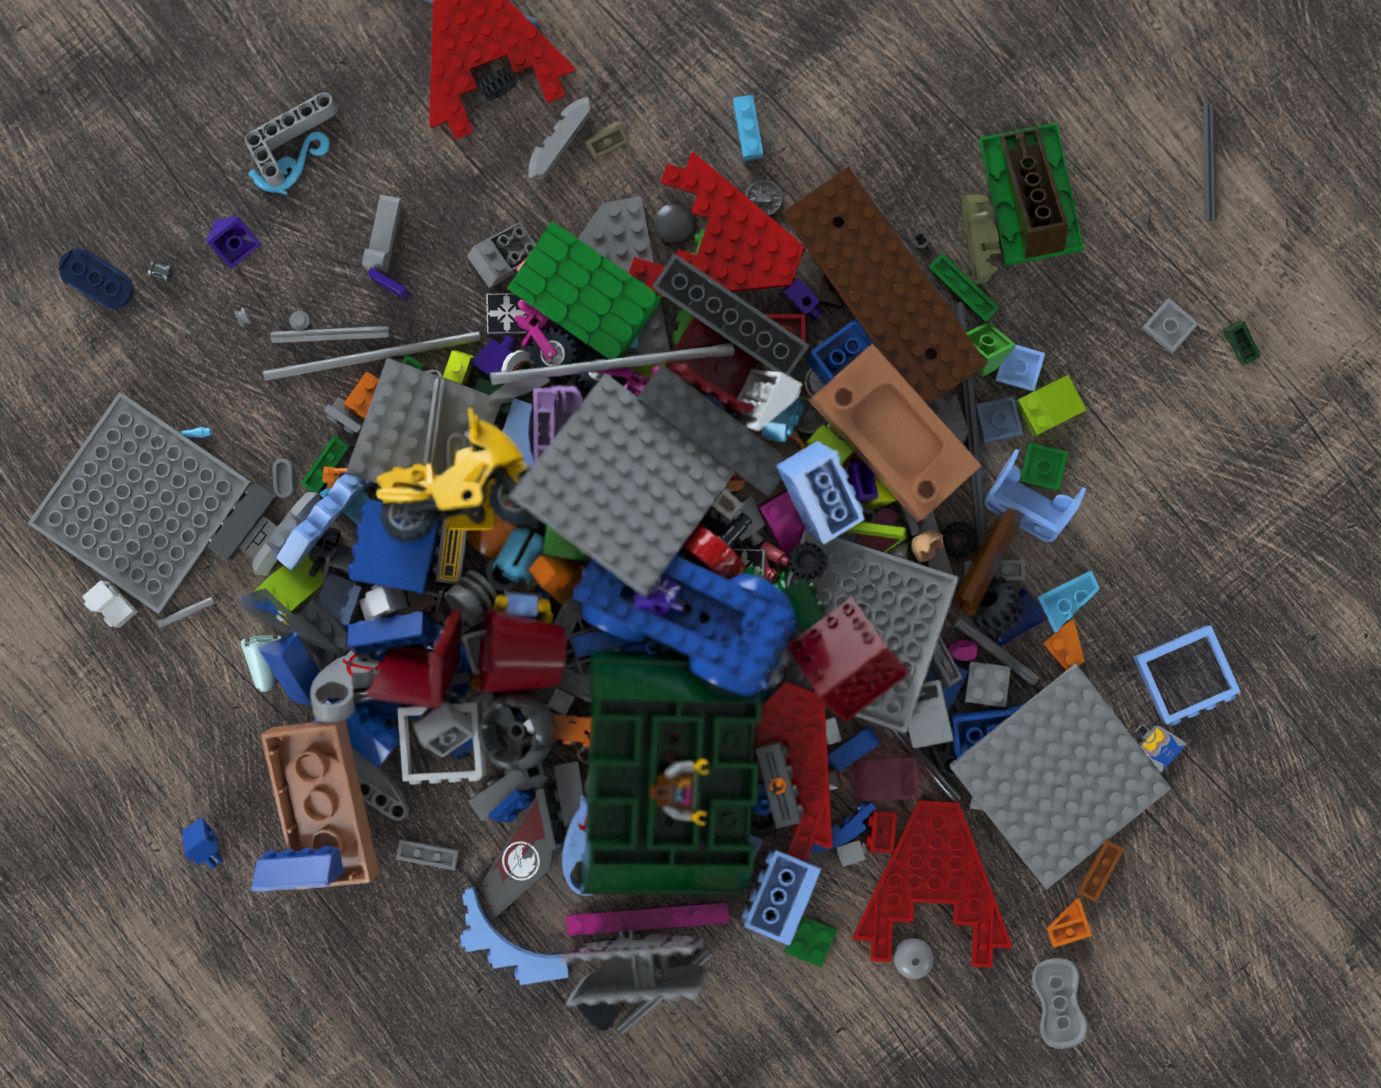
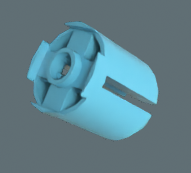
[492,527,544,586]

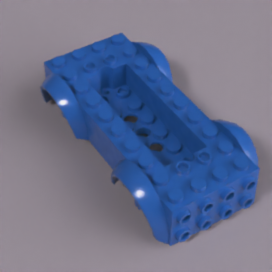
[572,549,798,696]

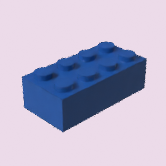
[315,697,400,768]

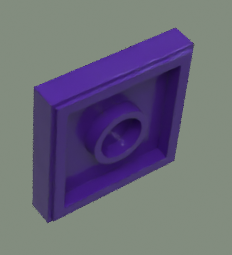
[367,268,411,300]

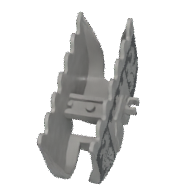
[560,929,708,1006]

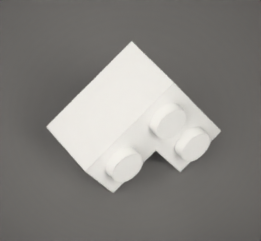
[82,581,138,628]
[359,585,409,621]

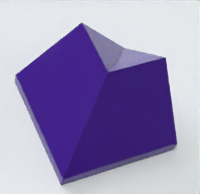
[206,216,262,269]

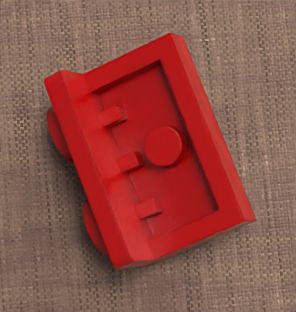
[865,810,897,854]

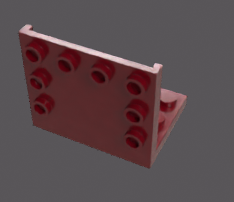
[665,317,758,414]
[787,597,911,722]
[367,610,462,709]

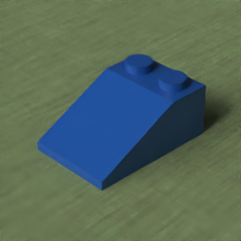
[804,319,875,386]

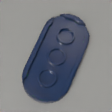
[59,248,134,309]

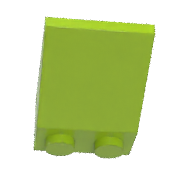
[1016,375,1087,438]
[255,555,325,614]

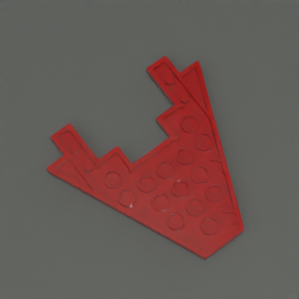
[429,0,576,140]
[629,152,805,300]
[753,680,832,861]
[852,800,1012,968]

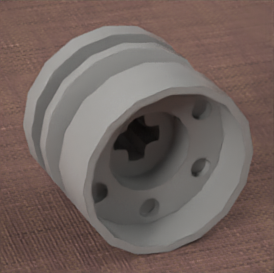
[444,570,498,625]

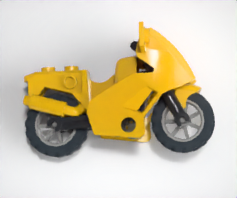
[377,408,536,543]

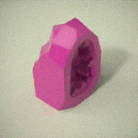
[946,640,977,662]

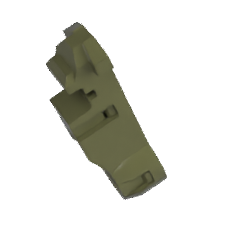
[961,194,1001,285]

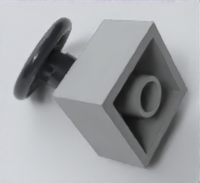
[413,689,475,758]

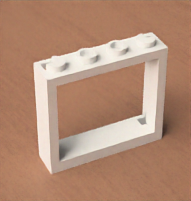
[398,702,487,784]

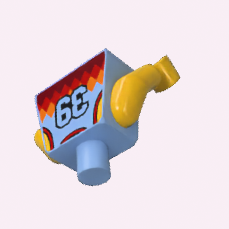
[493,589,553,623]

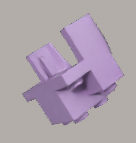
[533,386,583,464]

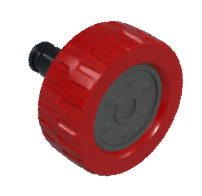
[680,512,752,581]

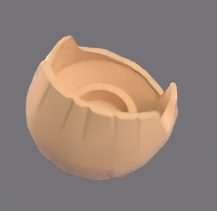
[911,530,944,563]

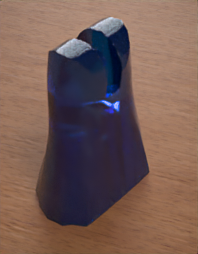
[989,588,1048,646]

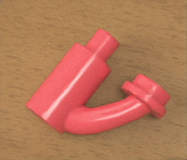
[760,542,790,583]

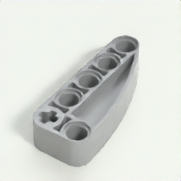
[352,748,409,821]

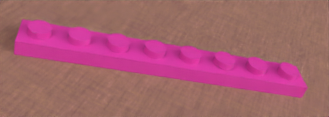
[566,902,729,936]

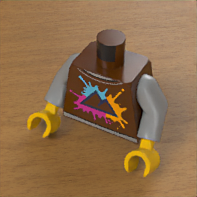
[650,759,709,825]

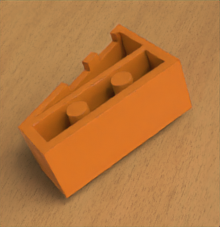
[528,555,583,605]

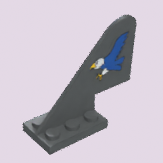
[238,588,350,666]

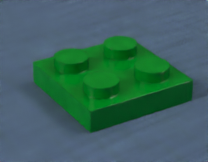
[1019,443,1068,491]
[784,915,837,968]

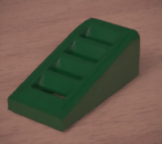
[1223,321,1261,366]

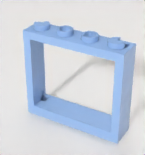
[1133,625,1240,726]

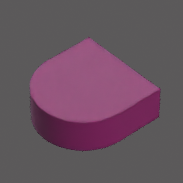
[875,508,900,526]

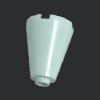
[241,635,282,692]

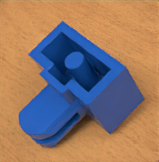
[182,817,223,869]

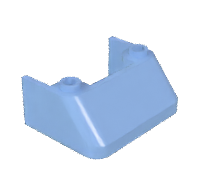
[984,449,1086,542]

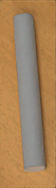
[157,596,215,628]

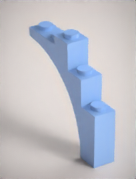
[503,398,534,468]
[276,473,373,571]
[460,887,570,985]

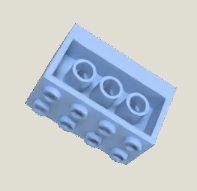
[776,441,865,545]
[741,847,821,946]

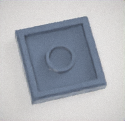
[976,396,1023,444]

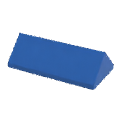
[258,632,321,707]

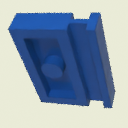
[489,789,536,823]

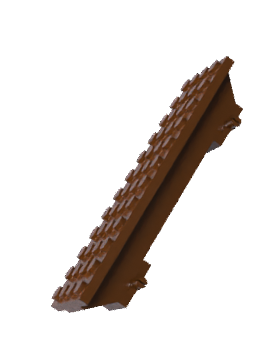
[782,166,988,405]

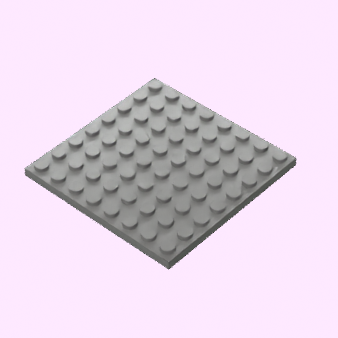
[510,373,735,596]
[27,392,252,614]
[776,529,959,734]
[949,664,1171,890]

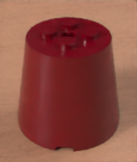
[479,609,567,692]

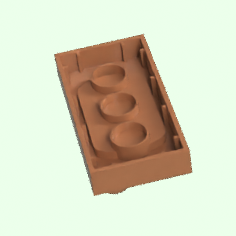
[809,344,982,522]
[261,720,380,890]

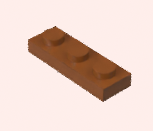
[1077,839,1124,903]

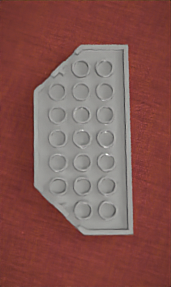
[578,196,670,357]

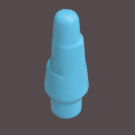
[181,427,212,438]

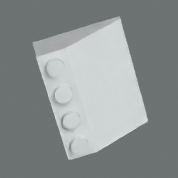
[730,369,802,430]

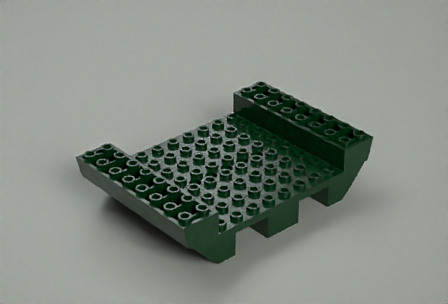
[580,650,761,895]

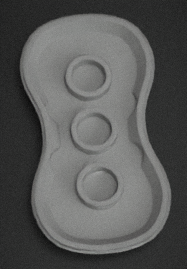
[1032,958,1088,1049]

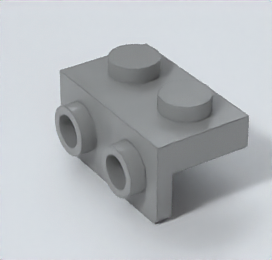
[324,397,363,435]

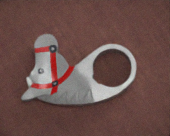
[311,649,382,723]

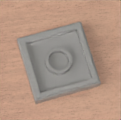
[1142,298,1199,354]

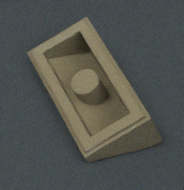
[584,121,629,159]

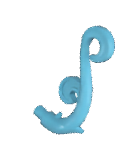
[249,132,330,195]

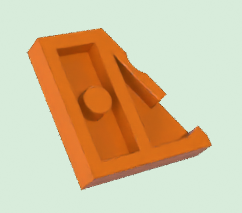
[1042,618,1085,671]
[1046,898,1092,948]

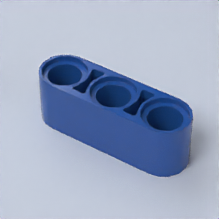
[828,726,881,772]

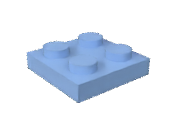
[995,345,1045,392]

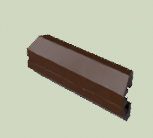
[952,509,1025,616]

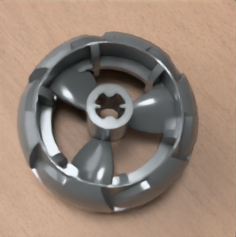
[478,691,556,771]

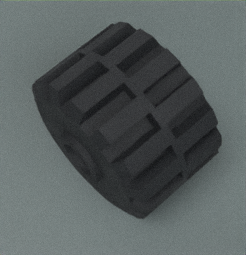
[969,575,1024,636]

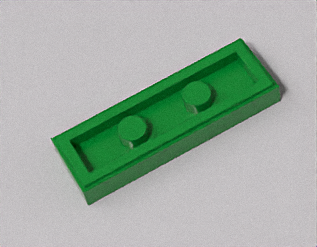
[301,435,351,495]

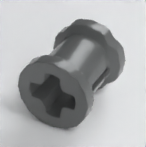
[148,260,174,282]

